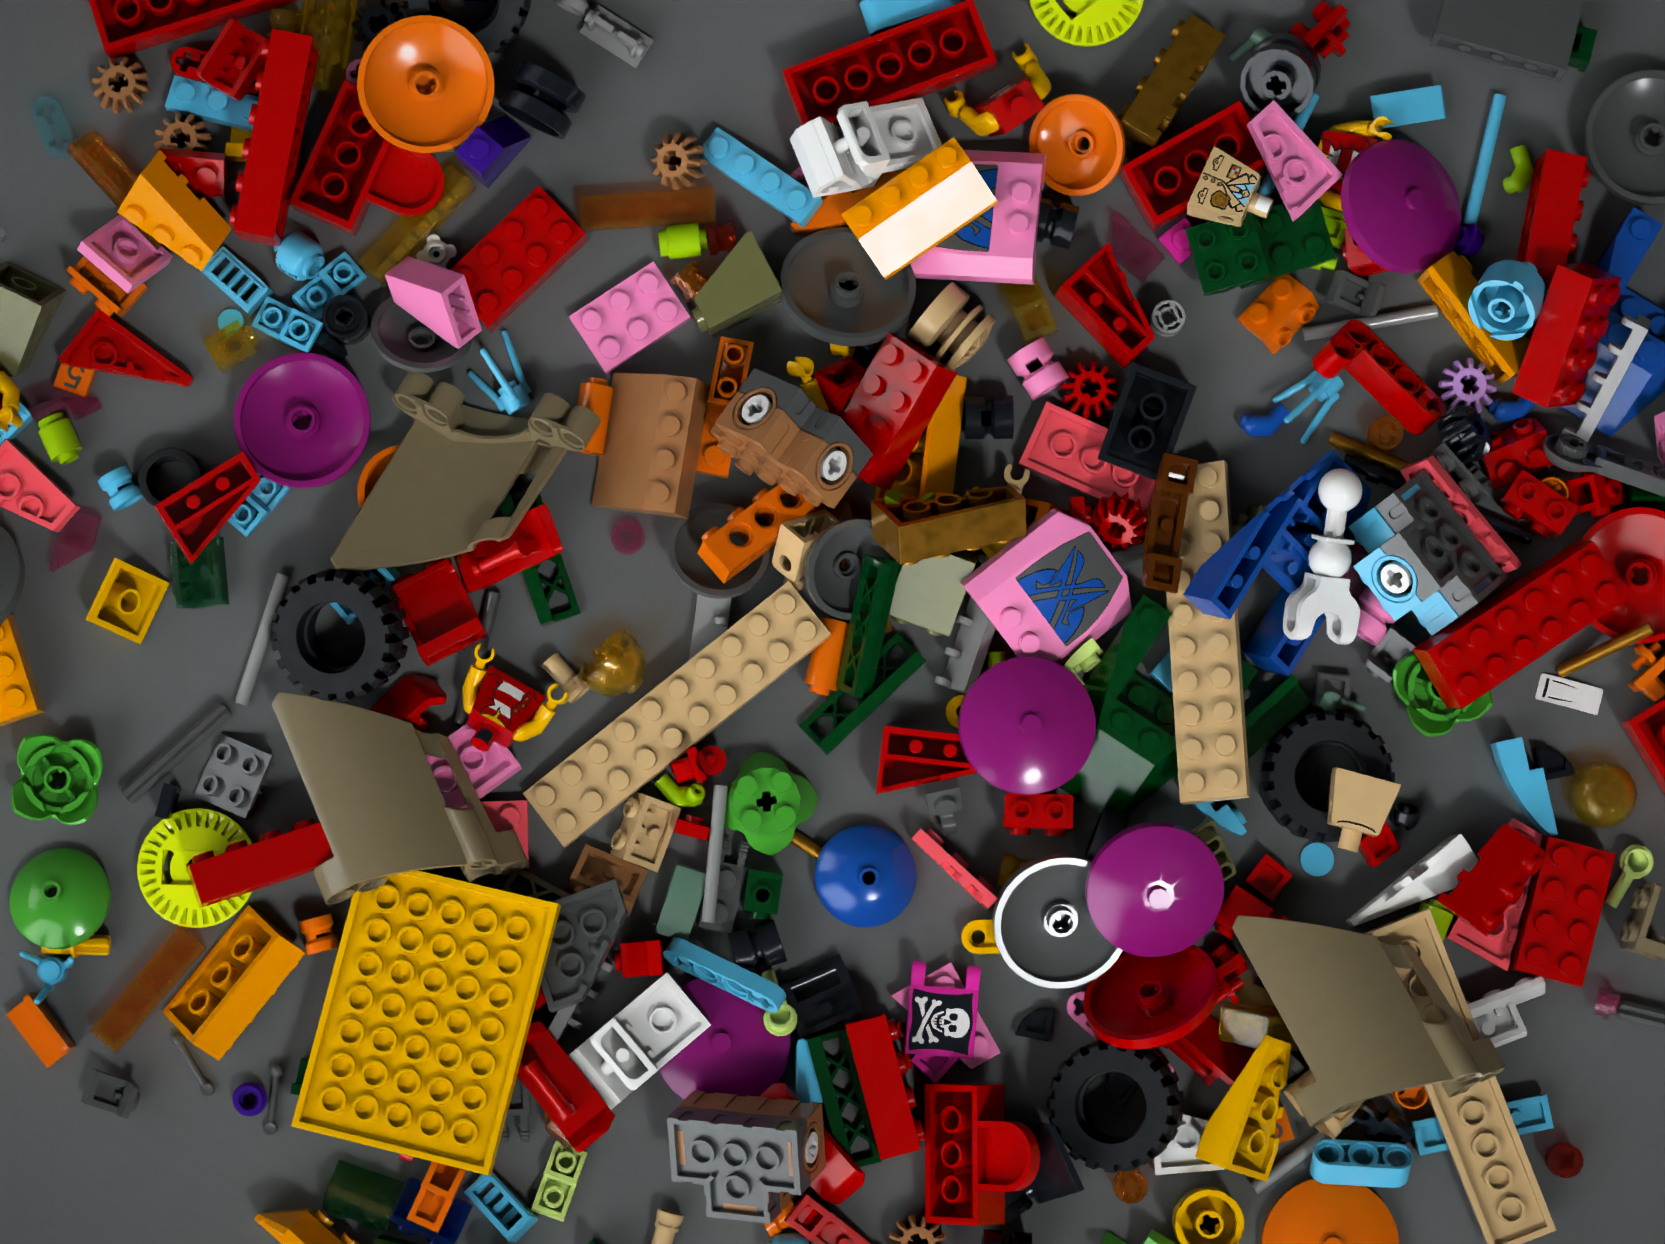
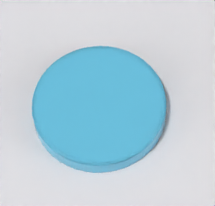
[217,309,244,335]

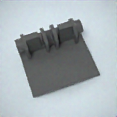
[1427,442,1492,505]
[193,733,275,819]

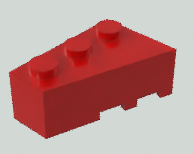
[153,451,261,564]
[875,726,977,795]
[1436,823,1546,937]

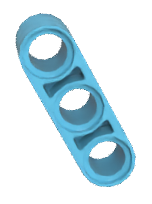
[859,0,961,37]
[1309,1139,1414,1188]

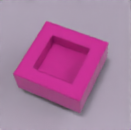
[1158,217,1193,266]
[910,1054,959,1083]

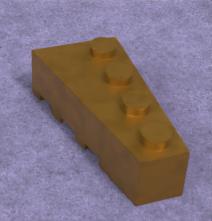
[1118,14,1226,152]
[871,485,1026,565]

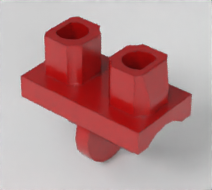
[1289,1,1351,59]
[670,745,727,784]
[1210,944,1249,1005]

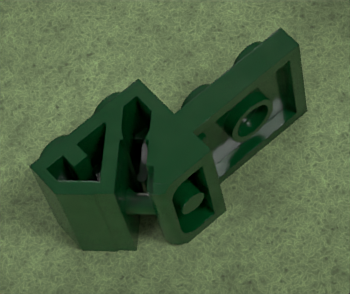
[1185,198,1336,296]

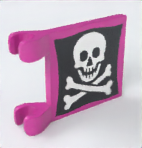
[905,961,981,1059]

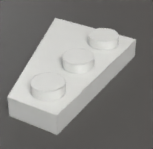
[1153,1114,1226,1175]

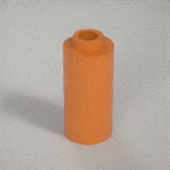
[573,377,614,456]
[804,617,849,696]

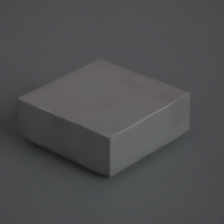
[1314,672,1352,710]

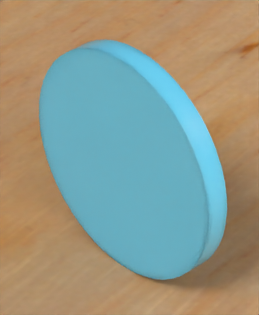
[1300,842,1334,876]

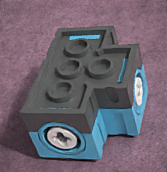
[1348,469,1508,636]

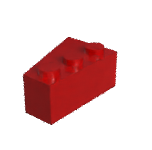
[1054,242,1155,369]

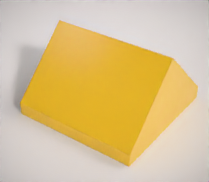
[85,558,170,645]

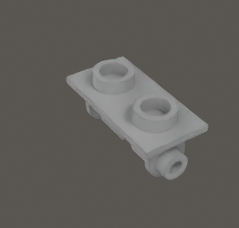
[579,5,654,69]

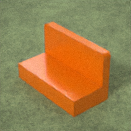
[6,993,77,1068]

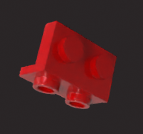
[196,17,266,102]
[157,148,230,197]
[1481,418,1554,490]
[1497,470,1578,539]
[1003,793,1074,836]

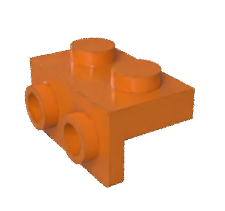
[66,256,148,318]
[1237,274,1320,355]

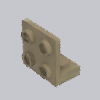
[1620,883,1665,962]

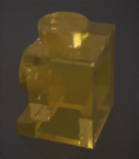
[202,320,259,374]

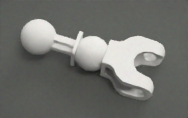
[1283,468,1362,645]

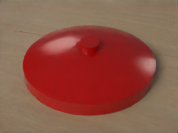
[1581,507,1665,644]
[1083,945,1220,1050]

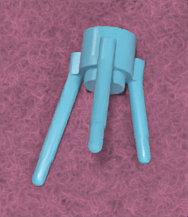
[467,330,532,415]
[1272,370,1344,444]
[19,950,75,1004]

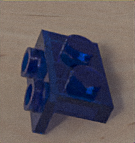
[390,1176,473,1244]

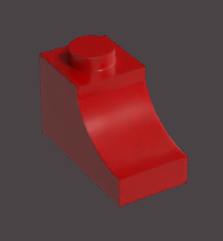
[614,940,665,978]

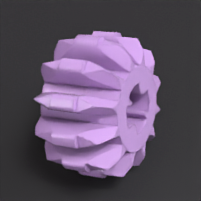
[1438,358,1497,413]

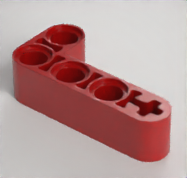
[1312,320,1445,435]

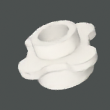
[416,234,457,269]

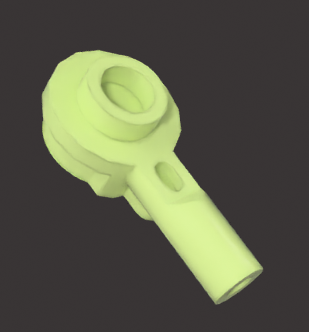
[1604,844,1654,909]
[762,970,797,1036]

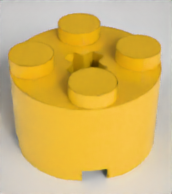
[1172,1187,1245,1244]

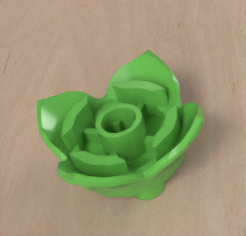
[1392,654,1493,737]
[11,733,104,825]
[724,752,818,856]

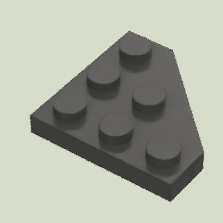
[541,879,628,1012]

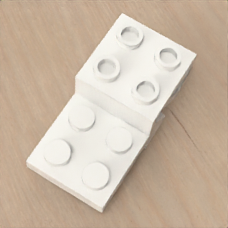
[790,98,942,198]
[568,972,711,1110]

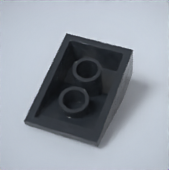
[1097,363,1197,481]
[1023,1122,1084,1204]

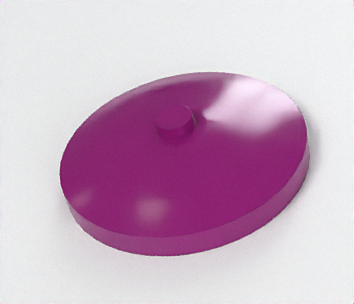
[1341,140,1461,274]
[233,353,371,489]
[958,657,1096,795]
[1085,822,1224,957]
[659,978,791,1100]

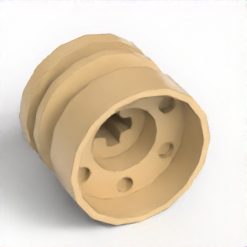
[907,282,997,371]

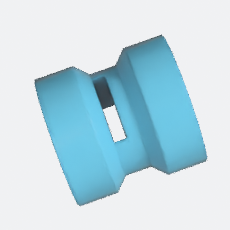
[97,465,143,512]

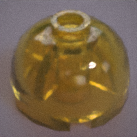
[578,629,646,697]
[1567,760,1638,829]

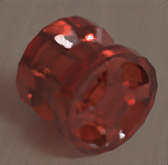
[707,220,736,256]
[1545,1142,1584,1178]

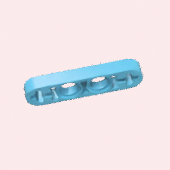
[663,937,787,1013]

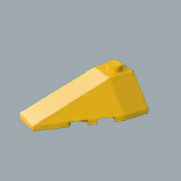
[1195,1035,1292,1182]

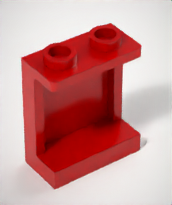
[388,558,488,667]

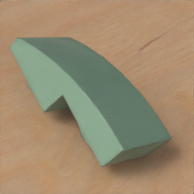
[654,862,706,941]

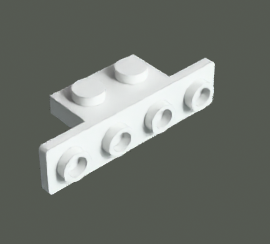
[1466,977,1545,1048]

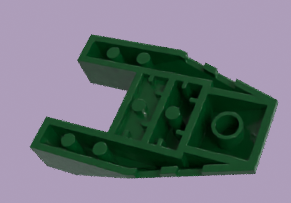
[1059,595,1258,814]

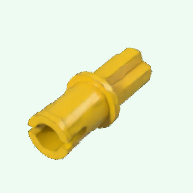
[41,935,112,958]

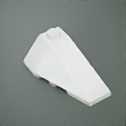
[1346,834,1478,926]

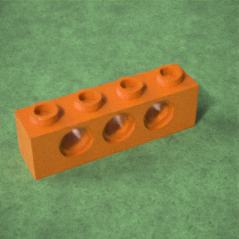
[697,483,825,584]

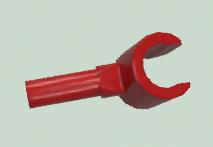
[896,1021,913,1069]

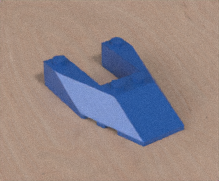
[1560,207,1665,437]
[1183,450,1372,677]

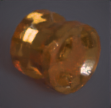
[670,261,710,303]
[1367,415,1404,452]
[1112,1169,1148,1204]

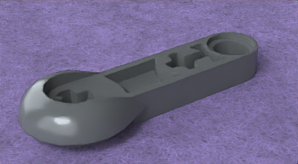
[1543,434,1665,497]

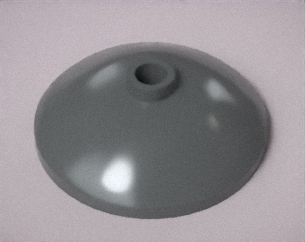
[371,296,473,373]
[667,503,770,599]
[805,518,900,620]

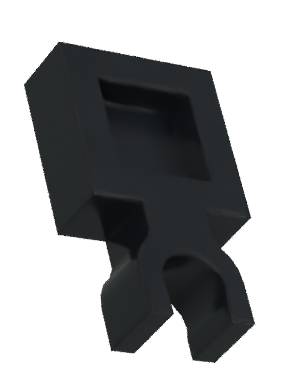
[1351,1099,1415,1145]

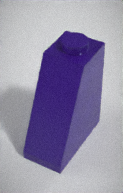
[456,115,532,188]

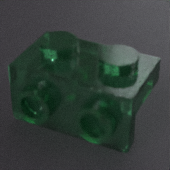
[170,536,229,609]
[322,1159,404,1231]

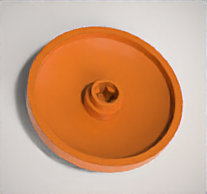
[357,15,494,153]
[1261,1178,1399,1244]

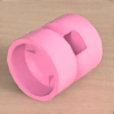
[1007,337,1069,401]
[1356,586,1396,647]

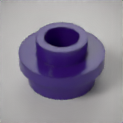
[1454,224,1485,257]
[233,1082,268,1116]

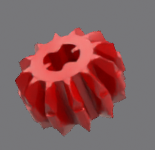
[1060,361,1118,419]
[1091,491,1148,550]

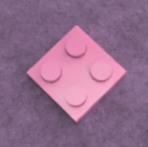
[77,214,173,294]

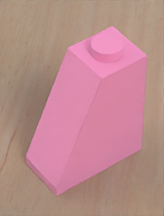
[385,256,482,349]

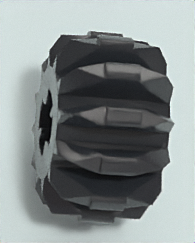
[351,0,404,51]
[1437,404,1492,465]

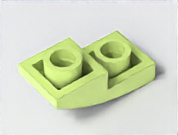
[1063,638,1104,685]
[531,1141,588,1222]

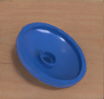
[814,825,917,928]

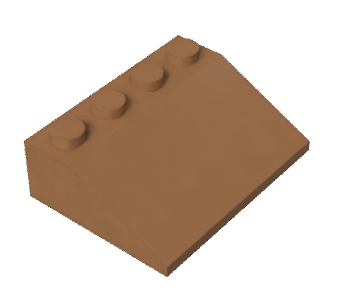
[591,373,710,519]

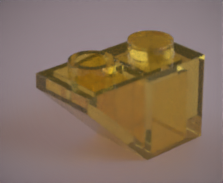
[1000,275,1058,346]
[1218,1005,1298,1051]

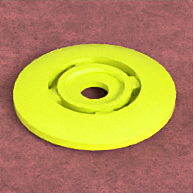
[1029,0,1144,47]
[137,808,253,928]

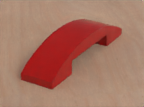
[784,1193,872,1244]

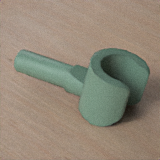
[1228,28,1273,63]
[1315,691,1366,712]

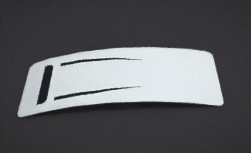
[1535,673,1603,715]

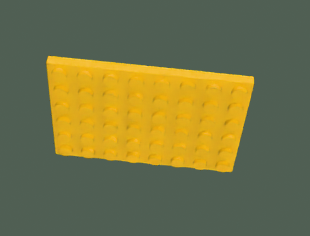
[291,871,561,1176]

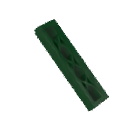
[500,488,581,627]
[836,554,900,698]
[799,632,926,756]
[1245,674,1312,759]
[807,1028,882,1168]

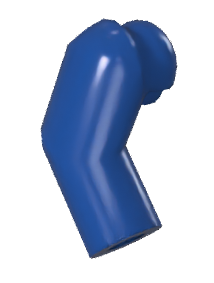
[1489,397,1536,422]
[1239,403,1290,437]

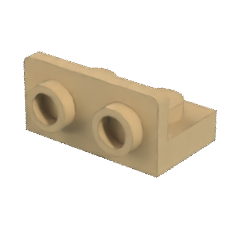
[610,792,682,873]

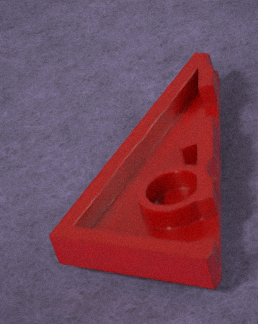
[58,309,194,387]

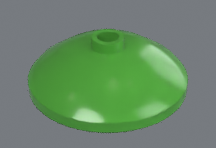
[9,848,111,949]

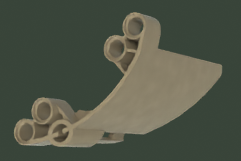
[330,371,601,571]
[272,692,528,905]
[1232,915,1506,1128]

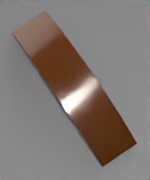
[1143,453,1198,594]

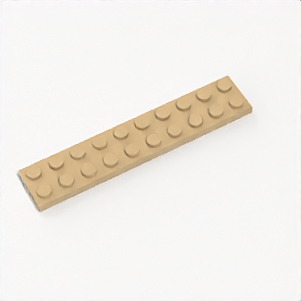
[1166,460,1251,805]
[523,581,832,847]
[1364,908,1556,1244]

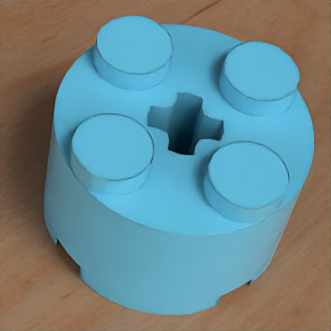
[1468,260,1547,340]

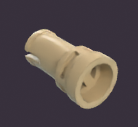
[542,652,591,704]
[651,1208,684,1244]

